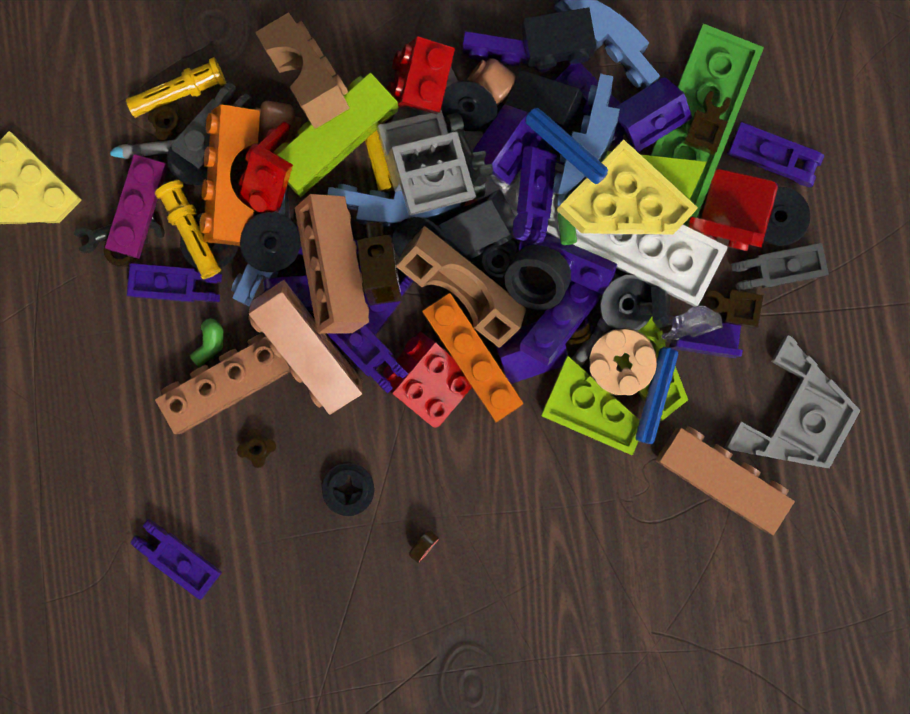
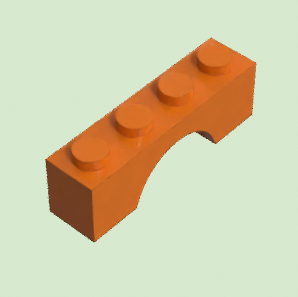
[200,104,260,246]
[422,293,524,423]

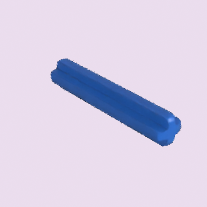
[525,108,608,184]
[636,347,678,444]

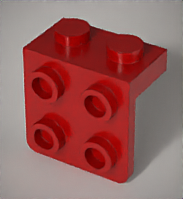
[386,36,455,114]
[239,121,293,214]
[688,169,778,251]
[383,331,472,428]

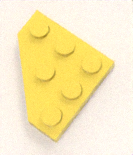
[0,131,82,224]
[557,140,698,235]

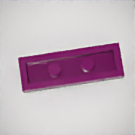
[105,154,168,259]

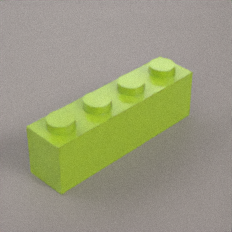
[273,72,398,198]

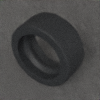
[504,245,571,311]

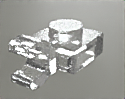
[661,306,723,342]

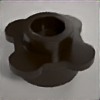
[148,103,186,141]
[237,429,276,468]

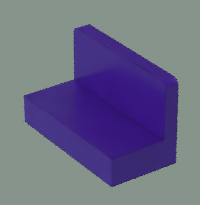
[615,77,692,152]
[473,105,542,185]
[670,316,743,358]
[494,322,568,384]

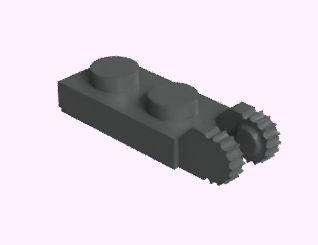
[171,82,252,168]
[731,243,829,291]

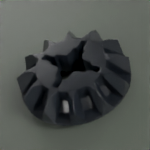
[322,463,375,516]

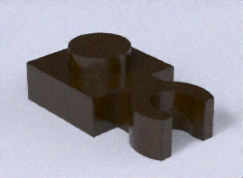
[683,91,731,155]
[702,290,764,328]

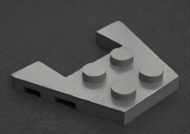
[725,335,860,468]

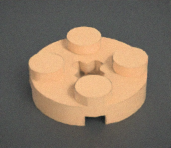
[590,328,657,395]

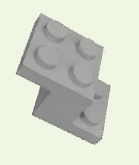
[377,110,476,216]

